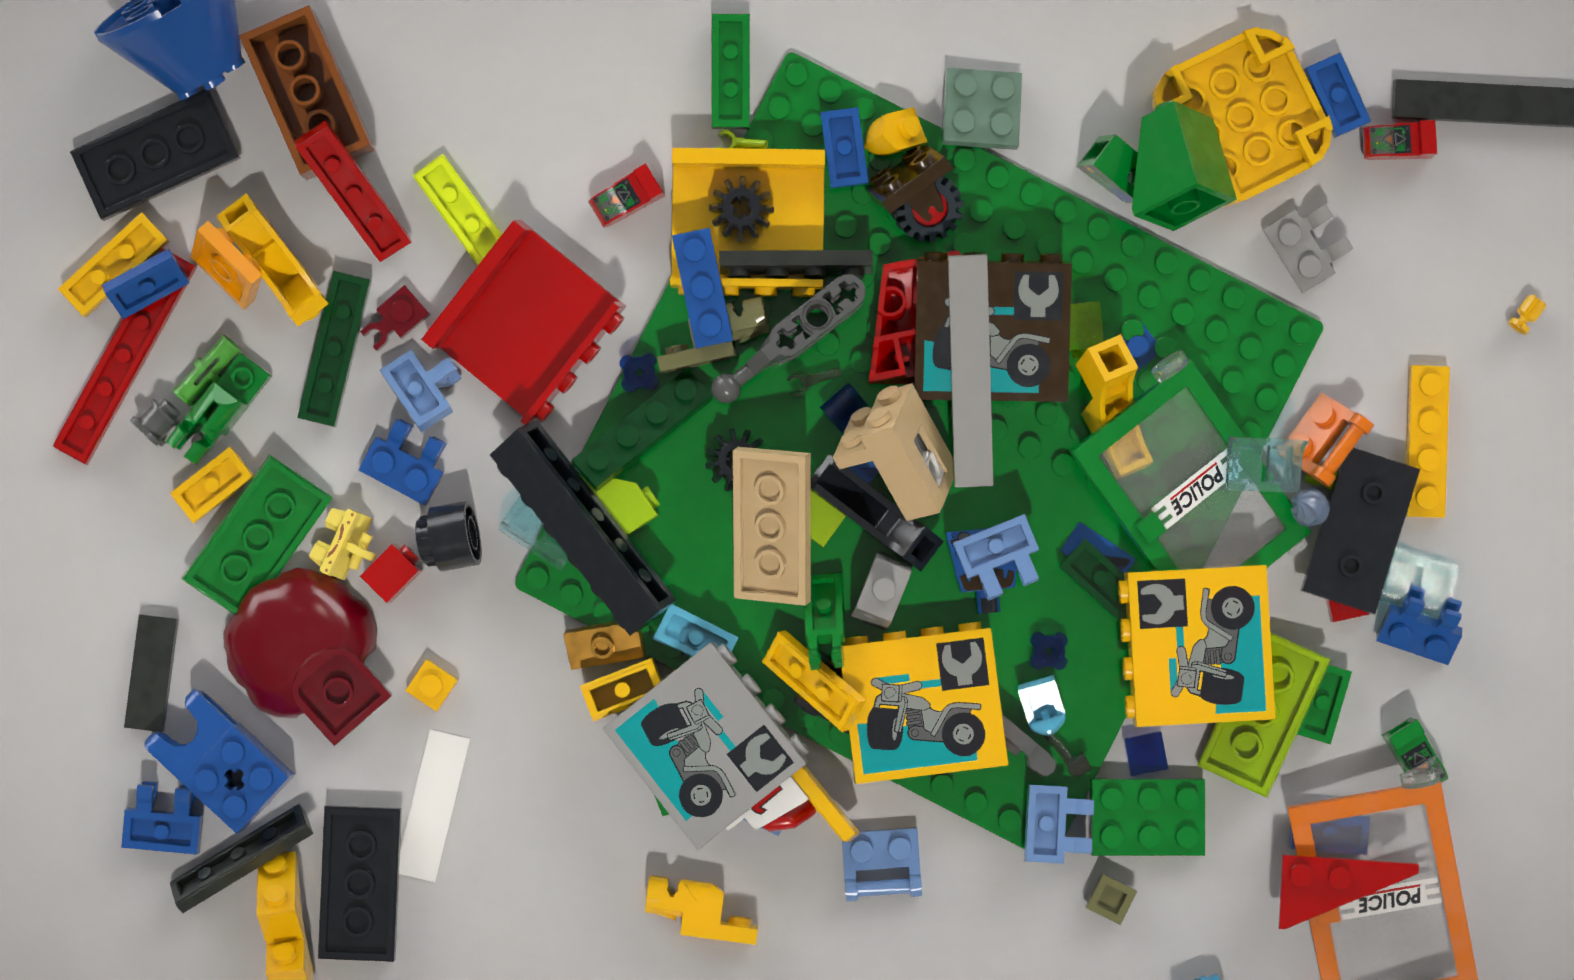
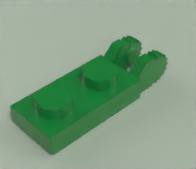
[805,572,846,670]

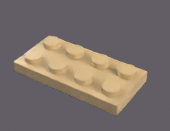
[733,447,811,606]

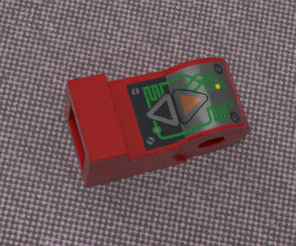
[1362,120,1438,160]
[588,163,665,228]

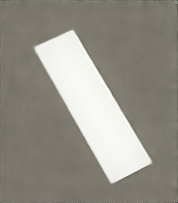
[399,729,470,883]

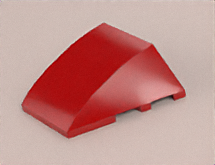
[869,250,961,384]

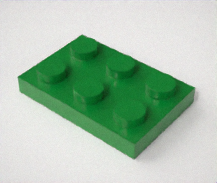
[1090,778,1205,856]

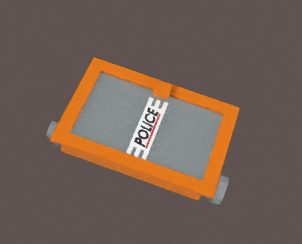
[1287,767,1478,980]

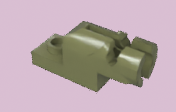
[657,296,770,374]

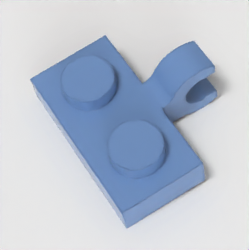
[380,350,461,433]

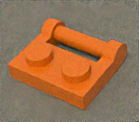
[1277,393,1374,487]

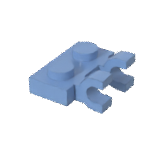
[953,514,1039,601]
[1024,785,1094,864]

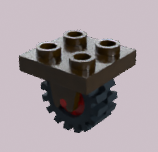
[864,144,964,243]

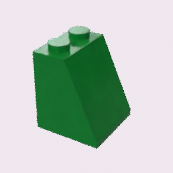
[1132,101,1237,231]

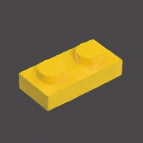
[170,447,254,524]

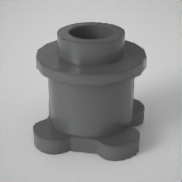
[130,398,181,447]

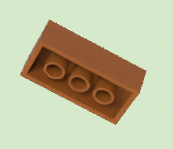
[239,5,375,180]

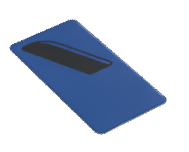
[1061,523,1135,573]

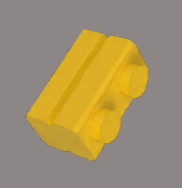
[580,657,662,722]

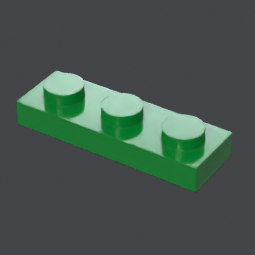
[712,14,750,129]

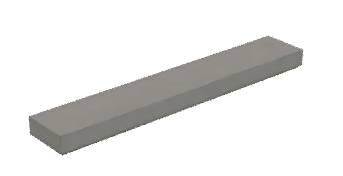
[948,254,993,487]

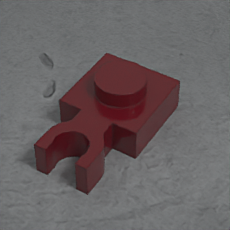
[360,285,431,351]

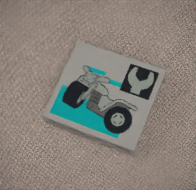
[603,641,810,850]

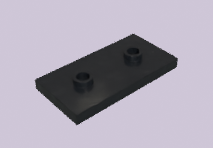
[70,90,241,221]
[1300,448,1420,614]
[318,805,402,962]

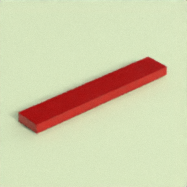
[52,248,197,465]

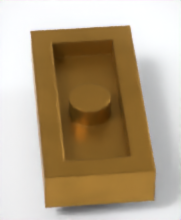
[563,621,647,670]

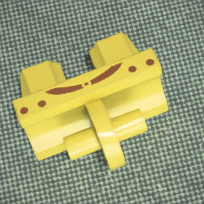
[309,508,376,581]

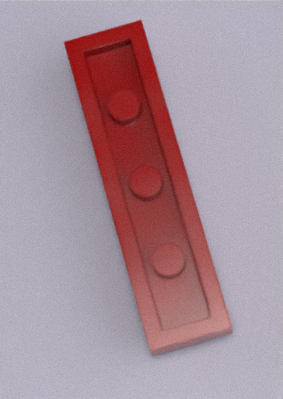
[294,121,412,262]

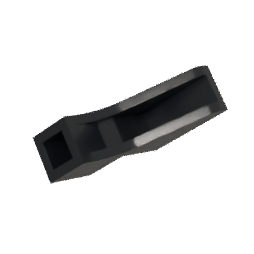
[811,454,944,572]

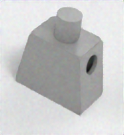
[851,550,912,630]

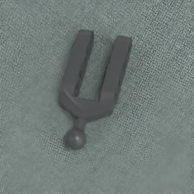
[711,274,865,404]

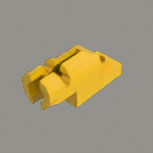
[645,875,758,945]

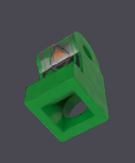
[1381,717,1449,786]

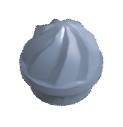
[1290,489,1330,527]

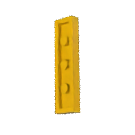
[1406,365,1450,518]

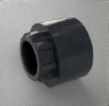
[415,501,482,572]

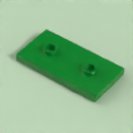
[181,454,333,615]

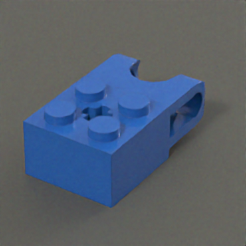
[144,689,295,834]

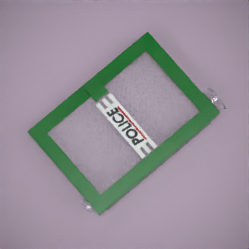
[1070,350,1311,571]

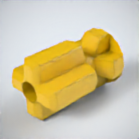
[1508,294,1546,335]

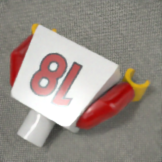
[725,777,818,832]

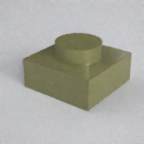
[1085,873,1137,925]

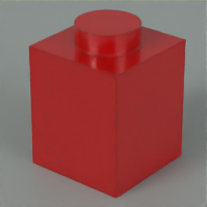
[360,544,423,603]

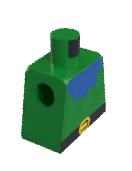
[1076,134,1138,203]

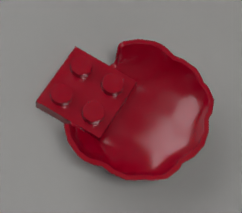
[223,567,392,746]

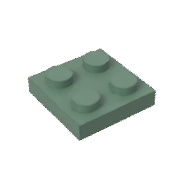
[942,67,1022,150]

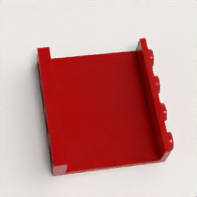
[421,220,626,425]

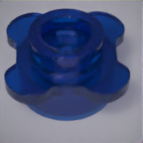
[619,353,659,392]
[1030,632,1068,670]

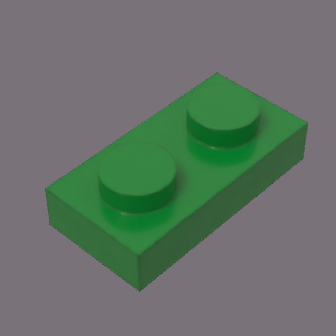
[1297,665,1352,745]

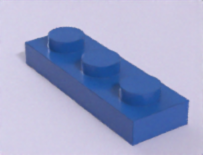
[672,228,733,349]

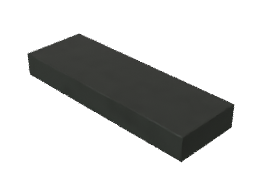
[124,614,179,732]

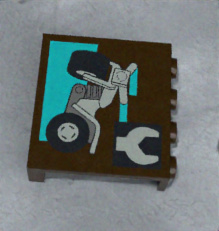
[913,251,1072,402]

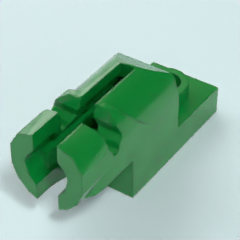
[166,352,272,465]

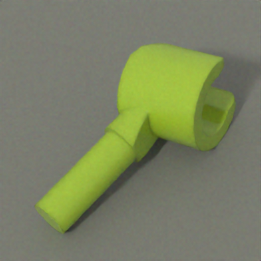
[716,130,768,149]

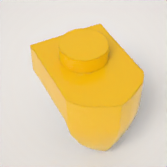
[864,107,927,156]

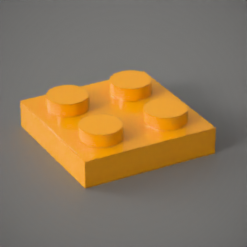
[191,221,263,310]

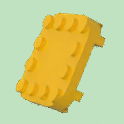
[1152,27,1333,207]

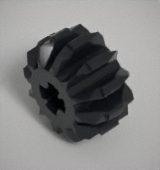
[709,176,774,242]
[705,428,763,492]

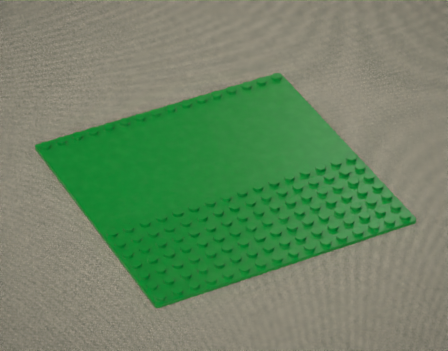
[515,52,1323,849]

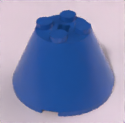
[94,0,245,100]

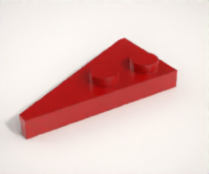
[1278,854,1419,930]

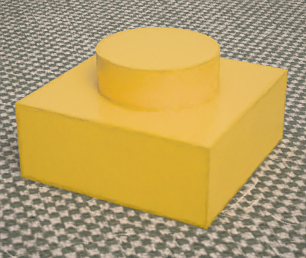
[405,659,459,712]

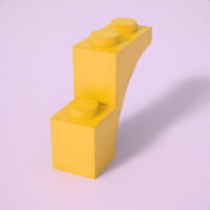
[217,193,329,327]
[1076,334,1152,480]
[256,851,313,980]

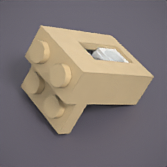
[833,384,954,521]

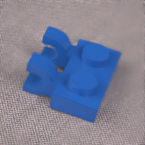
[358,419,447,506]
[1376,584,1462,665]
[121,781,203,855]

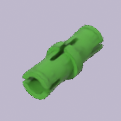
[173,334,241,406]

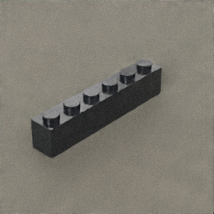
[490,420,677,636]

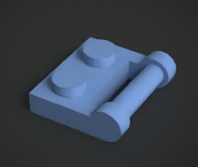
[842,827,922,902]

